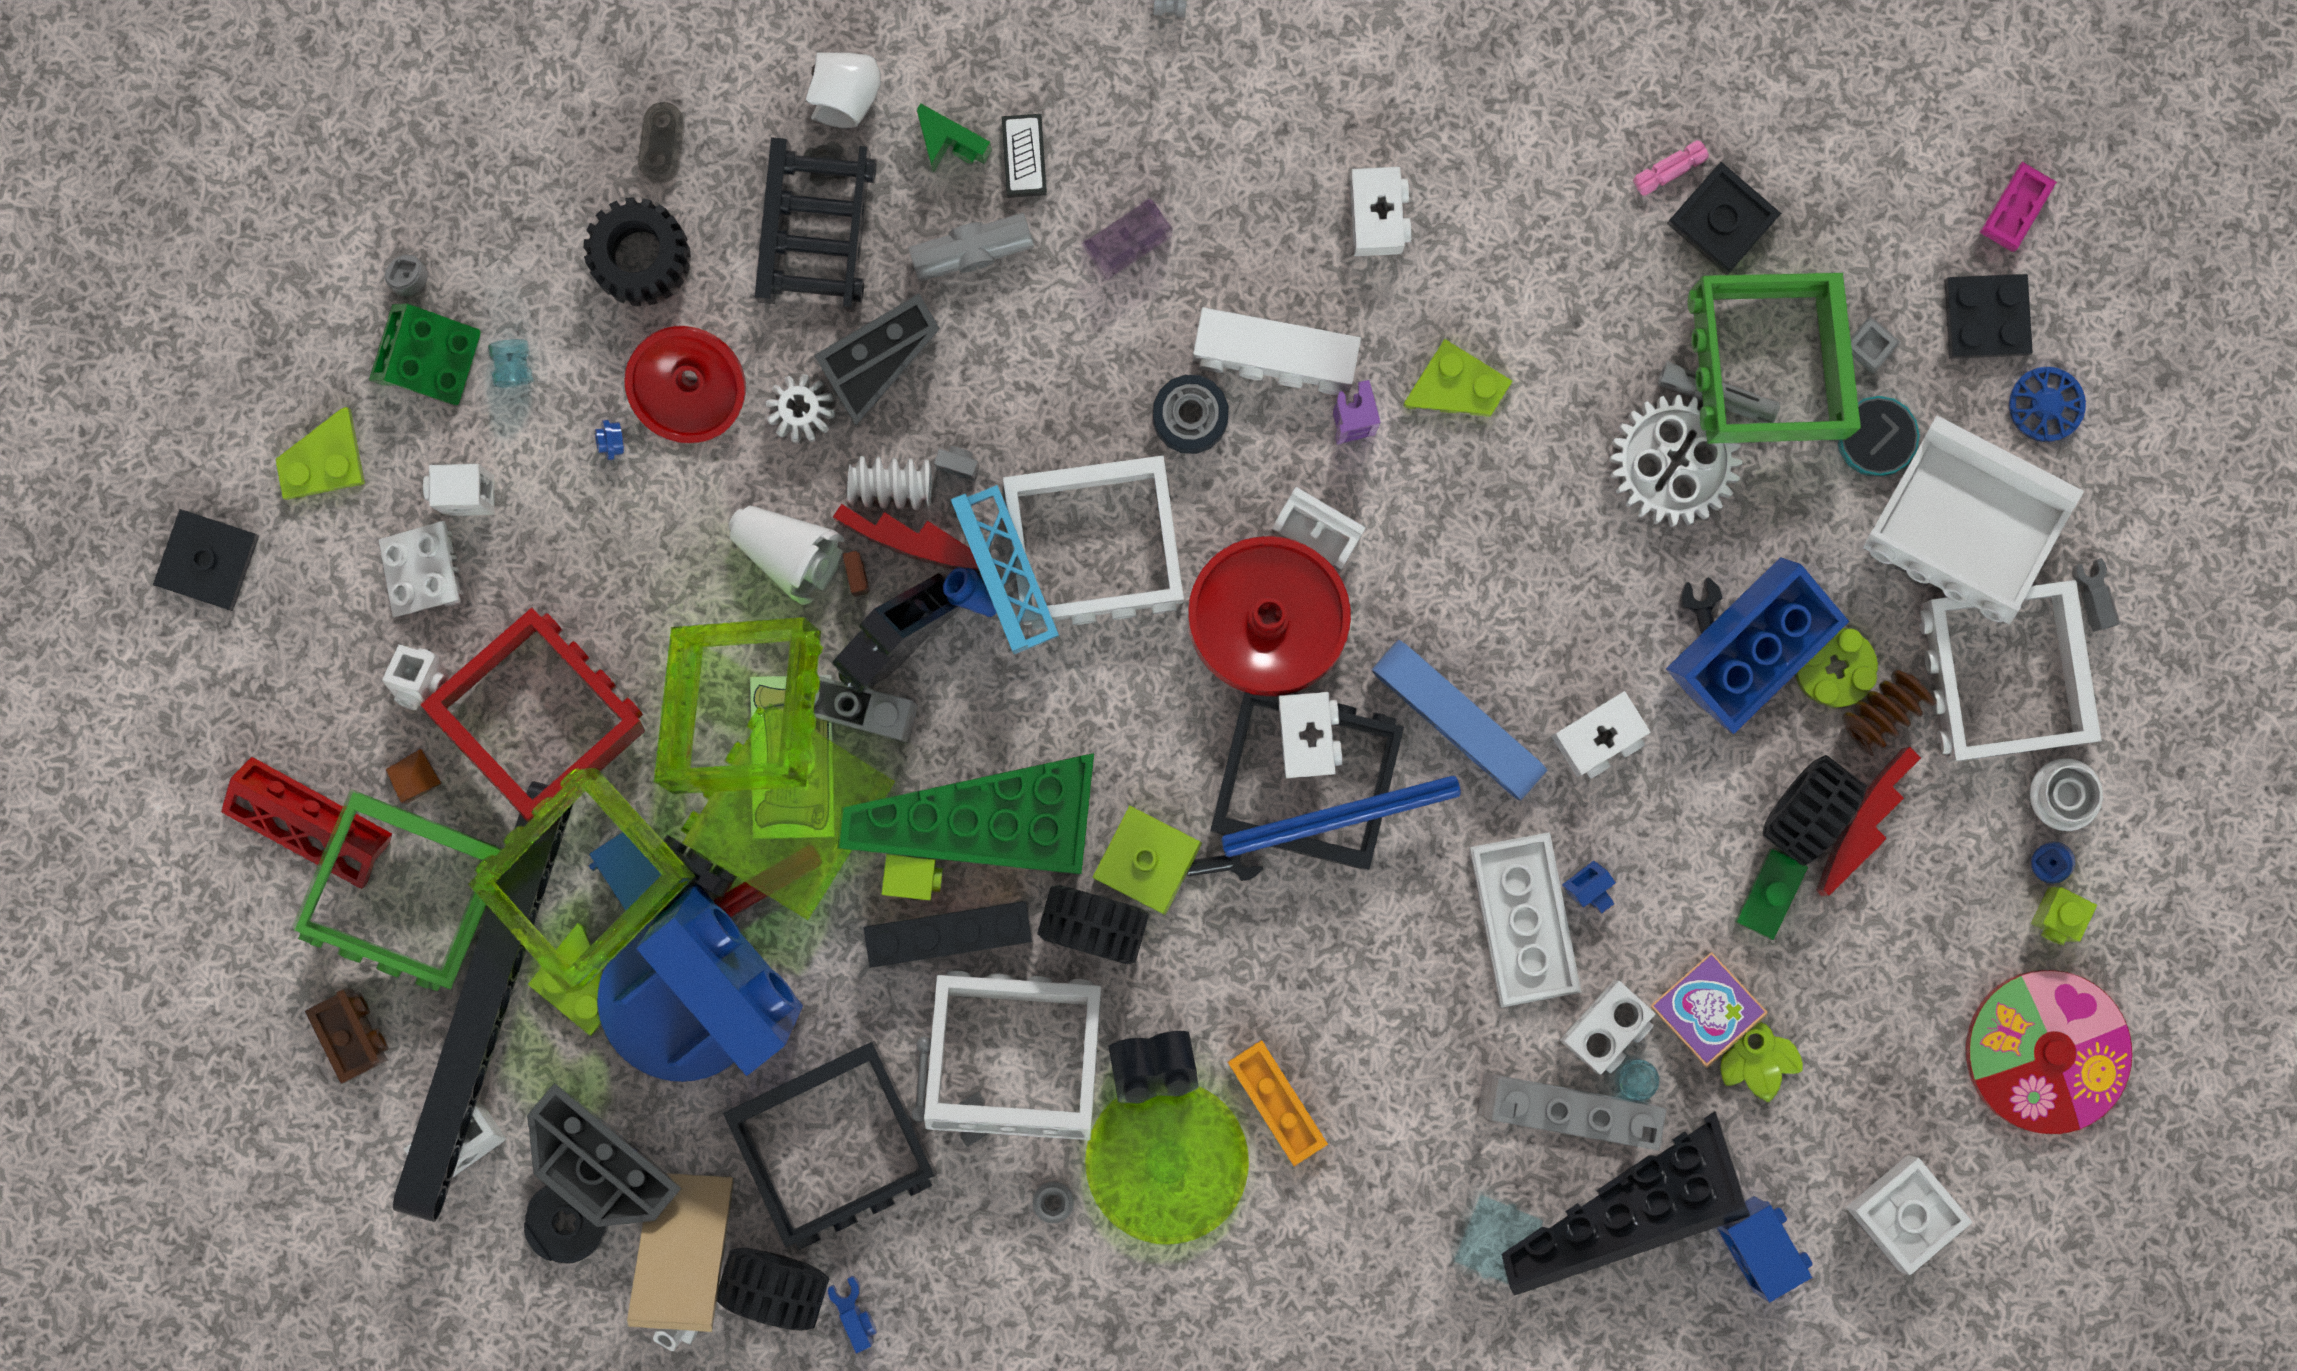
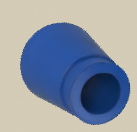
[943,568,997,617]

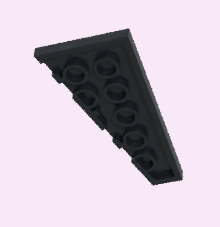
[1501,1111,1750,1296]

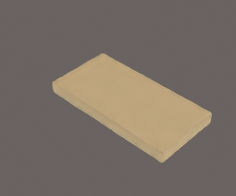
[627,1173,734,1332]

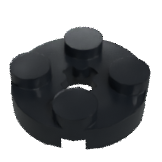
[655,834,737,897]
[524,1186,608,1263]

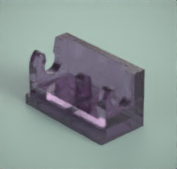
[1082,198,1173,281]

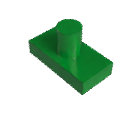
[1735,849,1808,940]

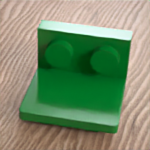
[369,303,481,405]

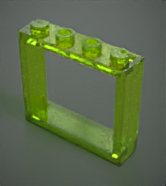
[654,617,823,794]
[468,768,695,994]

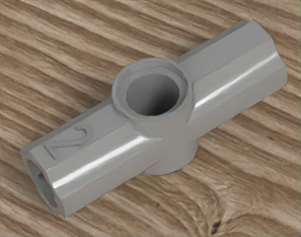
[908,213,1034,282]

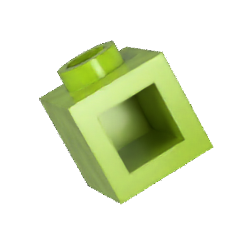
[881,854,943,900]
[2031,887,2097,946]

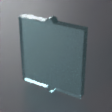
[1454,1194,1543,1284]

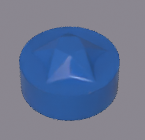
[2031,842,2076,884]

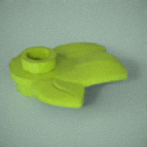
[1720,1022,1803,1102]

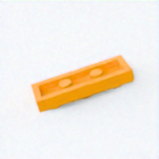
[1227,1040,1328,1166]

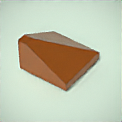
[386,749,442,804]

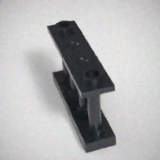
[754,137,877,312]

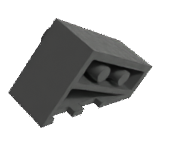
[814,294,940,426]

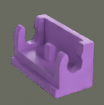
[1333,380,1381,445]

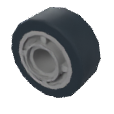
[1153,374,1229,454]

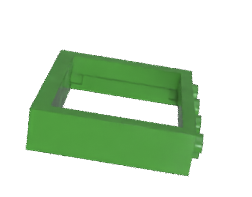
[1687,273,1861,444]
[292,789,507,992]

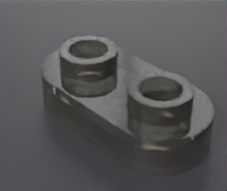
[638,102,685,183]

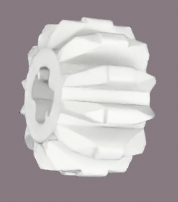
[766,374,835,444]

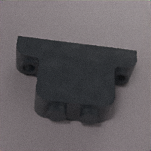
[832,573,961,693]

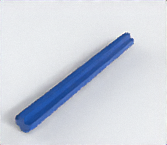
[1221,776,1461,857]

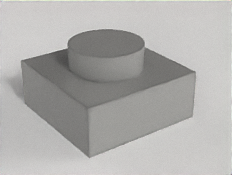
[934,446,979,481]

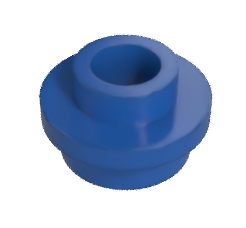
[595,420,624,460]

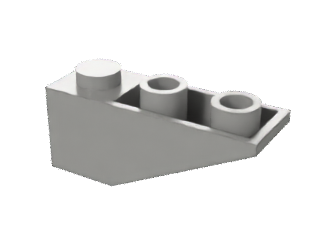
[784,670,918,744]

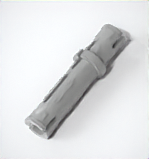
[1657,361,1780,423]

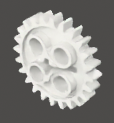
[1609,395,1742,527]

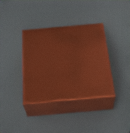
[843,551,870,597]

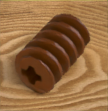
[1842,670,1936,756]

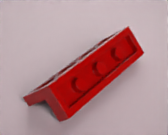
[221,757,392,889]

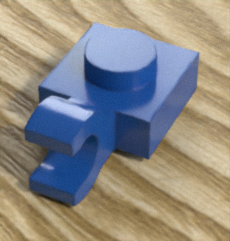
[828,1276,877,1354]

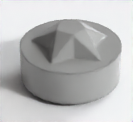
[385,255,428,297]

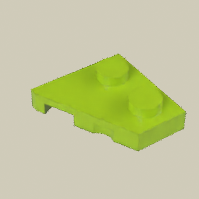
[1403,339,1513,417]
[275,407,365,500]

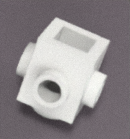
[382,645,449,710]

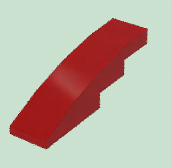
[833,504,997,574]
[1816,747,1921,896]

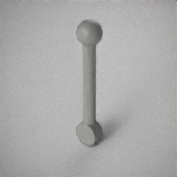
[911,1037,931,1122]

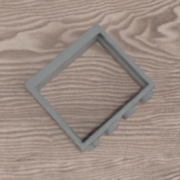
[1477,1073,1667,1151]

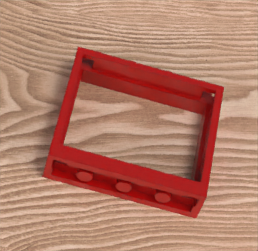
[420,607,645,829]

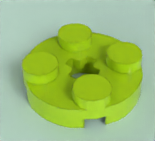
[1795,628,1878,708]

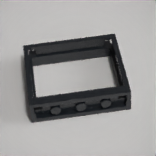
[1210,692,1404,871]
[723,1041,937,1250]

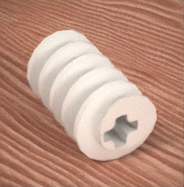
[847,456,932,511]

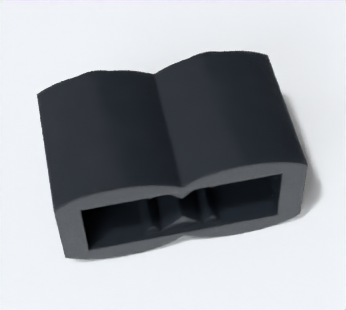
[1108,1031,1199,1104]

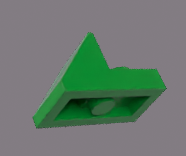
[917,103,992,172]

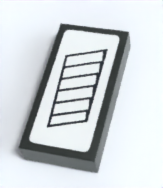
[1001,114,1047,198]

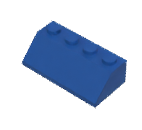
[1666,557,1849,734]

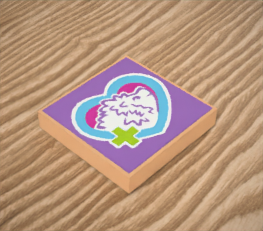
[1651,952,1768,1069]

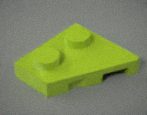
[527,923,604,1036]

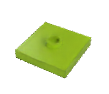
[1092,805,1202,915]

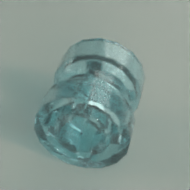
[488,339,533,388]

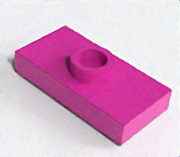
[1979,162,2057,253]

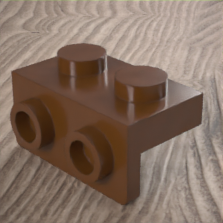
[305,988,388,1084]

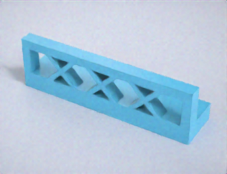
[950,485,1059,654]

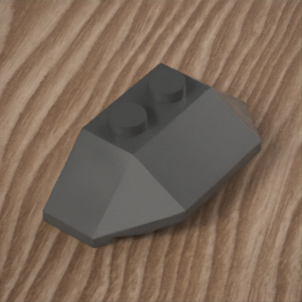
[527,1083,682,1227]

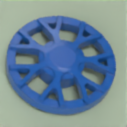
[2009,367,2086,442]

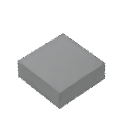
[1851,316,1900,374]

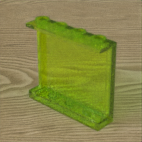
[680,703,895,920]

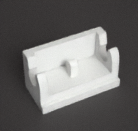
[1272,487,1366,570]

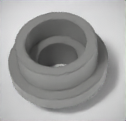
[1033,1182,1074,1223]

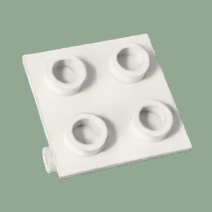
[379,521,464,618]

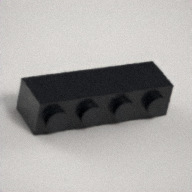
[863,901,1034,968]

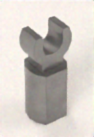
[2072,558,2120,632]

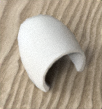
[806,53,881,128]

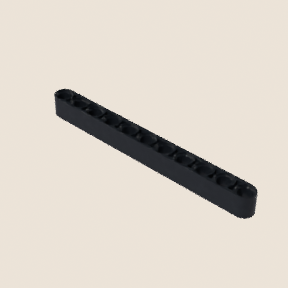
[393,781,574,1222]

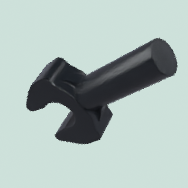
[1680,577,1722,634]
[1188,849,1263,881]

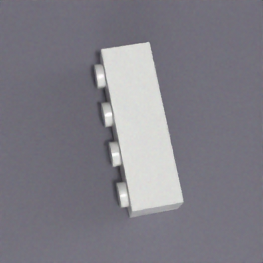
[1193,307,1361,395]

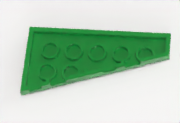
[837,753,1094,874]

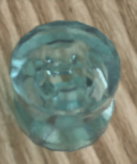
[1615,1059,1660,1101]

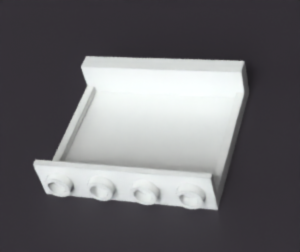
[1863,416,2084,625]

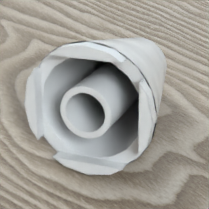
[728,506,844,605]

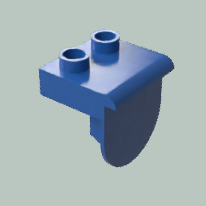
[597,882,803,1082]

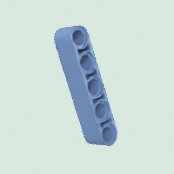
[1371,640,1547,801]

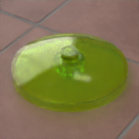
[1085,1086,1249,1245]

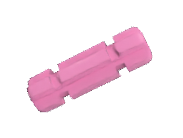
[1633,140,1709,196]

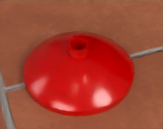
[624,326,746,443]

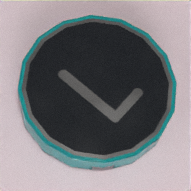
[1838,396,1920,477]

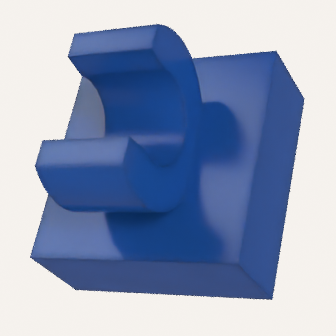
[1562,861,1616,914]

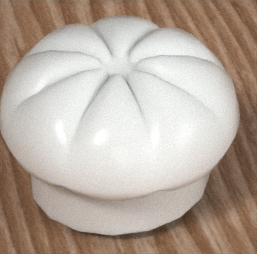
[2030,758,2103,831]

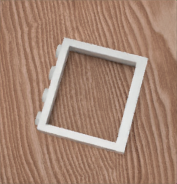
[1003,455,1184,630]
[1919,580,2102,763]
[924,971,1101,1140]

